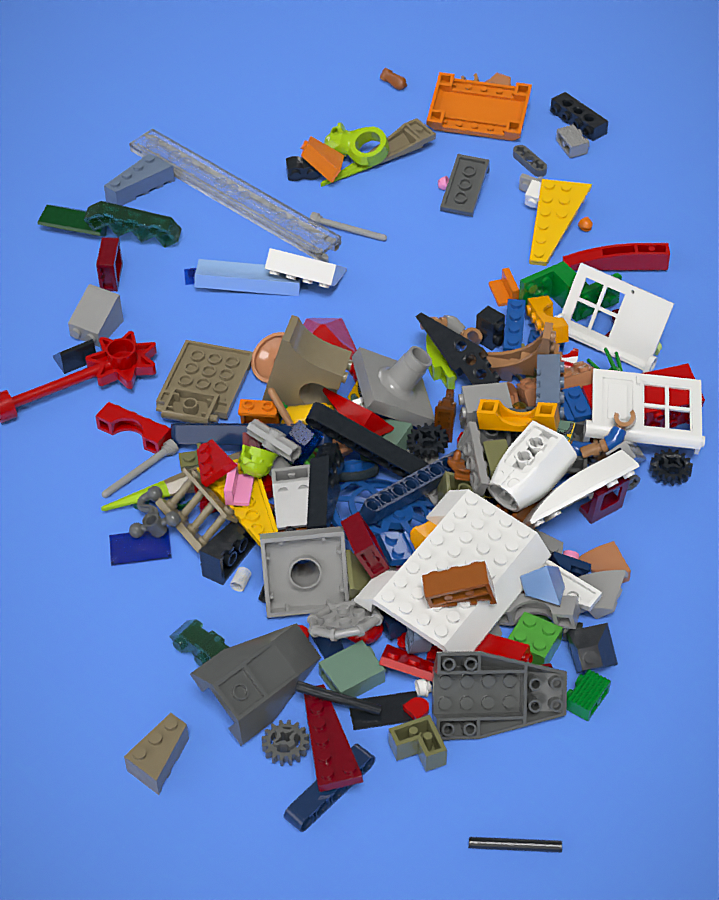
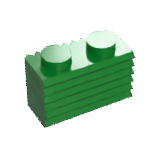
[566,669,611,721]

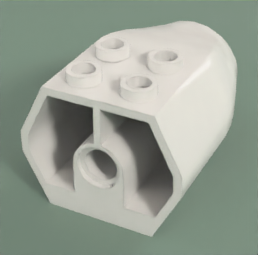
[488,421,577,512]

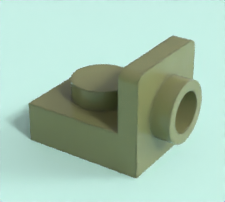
[178,443,201,472]

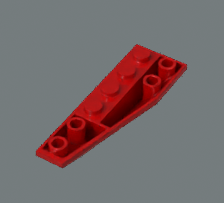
[563,243,670,271]

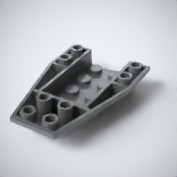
[190,623,321,746]
[432,651,567,740]

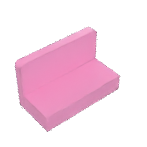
[224,463,254,506]

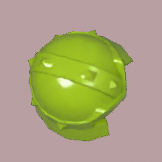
[238,444,279,479]

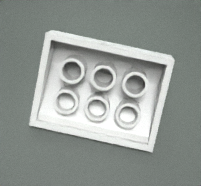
[265,248,347,288]

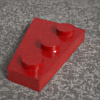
[197,439,238,487]

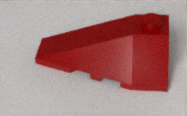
[322,388,394,436]

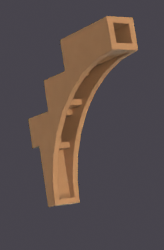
[470,322,563,382]

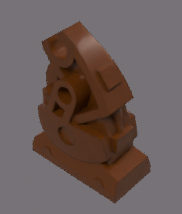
[434,389,457,443]

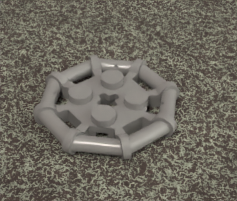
[307,598,383,641]

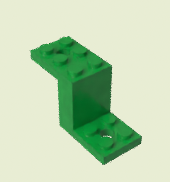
[519,261,622,322]

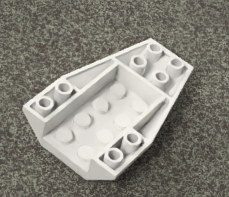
[522,449,640,529]

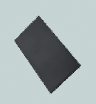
[349,691,417,730]

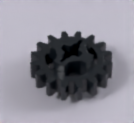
[406,422,449,460]
[649,449,693,486]

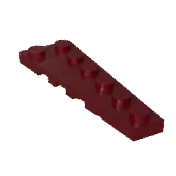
[304,684,364,792]

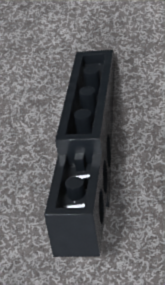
[415,312,502,385]
[307,442,345,529]

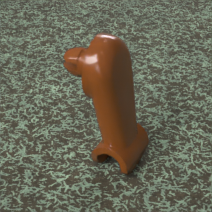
[380,67,407,90]
[447,450,471,481]

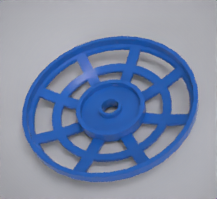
[331,478,435,557]

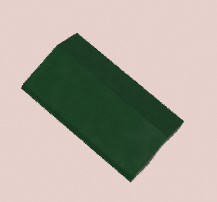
[37,205,115,236]

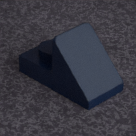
[548,551,591,577]

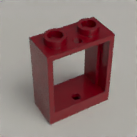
[96,238,123,292]
[341,511,390,579]

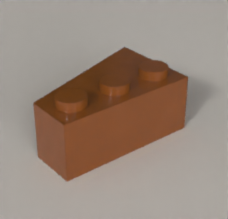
[422,561,497,608]

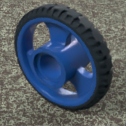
[339,460,379,483]

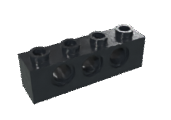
[550,92,608,141]

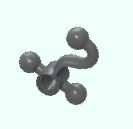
[129,486,181,538]

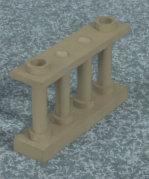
[155,467,239,553]

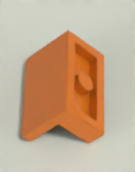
[488,268,519,307]

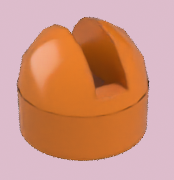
[578,217,593,232]

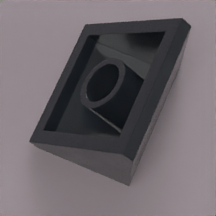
[53,339,96,374]

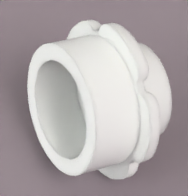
[415,678,432,697]

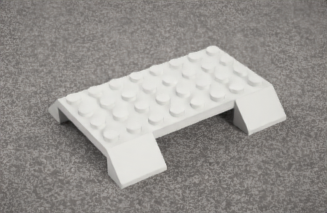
[354,489,551,652]

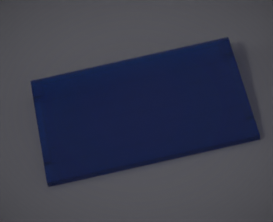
[109,528,172,566]

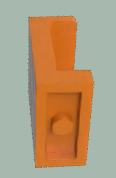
[238,399,280,424]

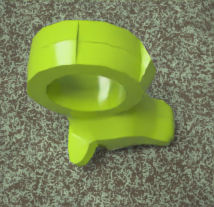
[324,122,390,166]

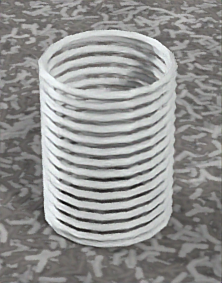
[230,567,251,592]

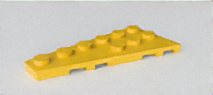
[529,179,592,266]
[197,459,278,547]

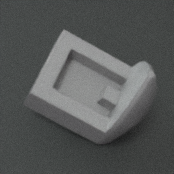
[519,173,544,192]

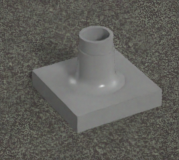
[352,346,435,427]
[260,526,349,618]

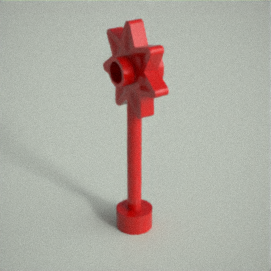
[0,331,157,423]

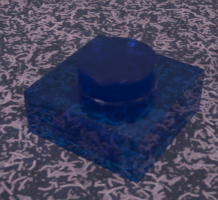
[184,268,197,285]

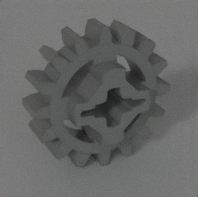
[262,720,310,766]

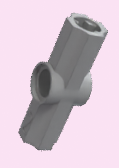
[247,419,301,462]

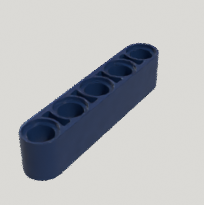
[284,744,375,832]

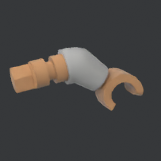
[420,315,482,348]

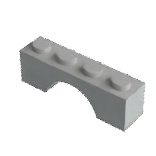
[498,593,580,629]

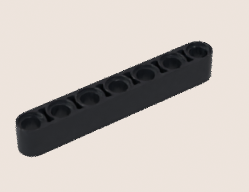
[305,402,429,478]

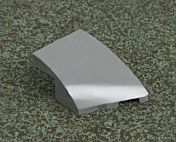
[578,570,628,619]

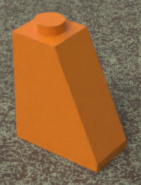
[300,136,344,183]

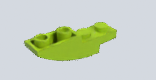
[426,334,457,389]

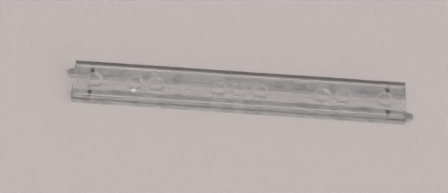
[129,128,341,263]

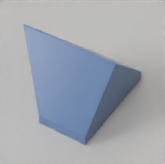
[520,566,565,606]

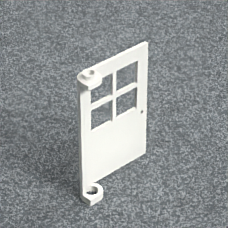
[554,263,675,373]
[583,368,705,455]

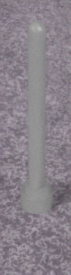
[309,212,387,241]
[101,439,179,498]

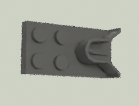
[440,154,490,217]

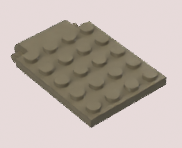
[156,340,253,423]

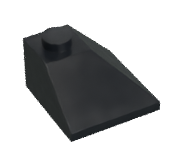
[566,623,618,673]

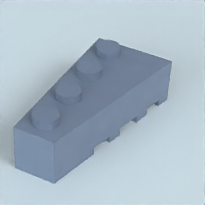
[104,153,175,207]
[536,354,564,420]

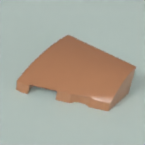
[579,541,631,583]

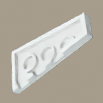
[543,560,602,611]

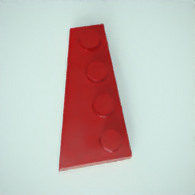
[379,644,434,682]

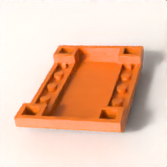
[426,72,532,141]

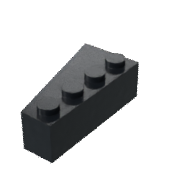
[199,521,256,585]

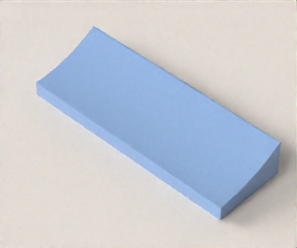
[195,259,301,296]

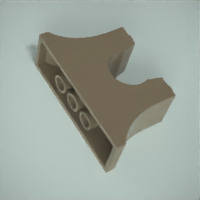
[262,315,353,407]

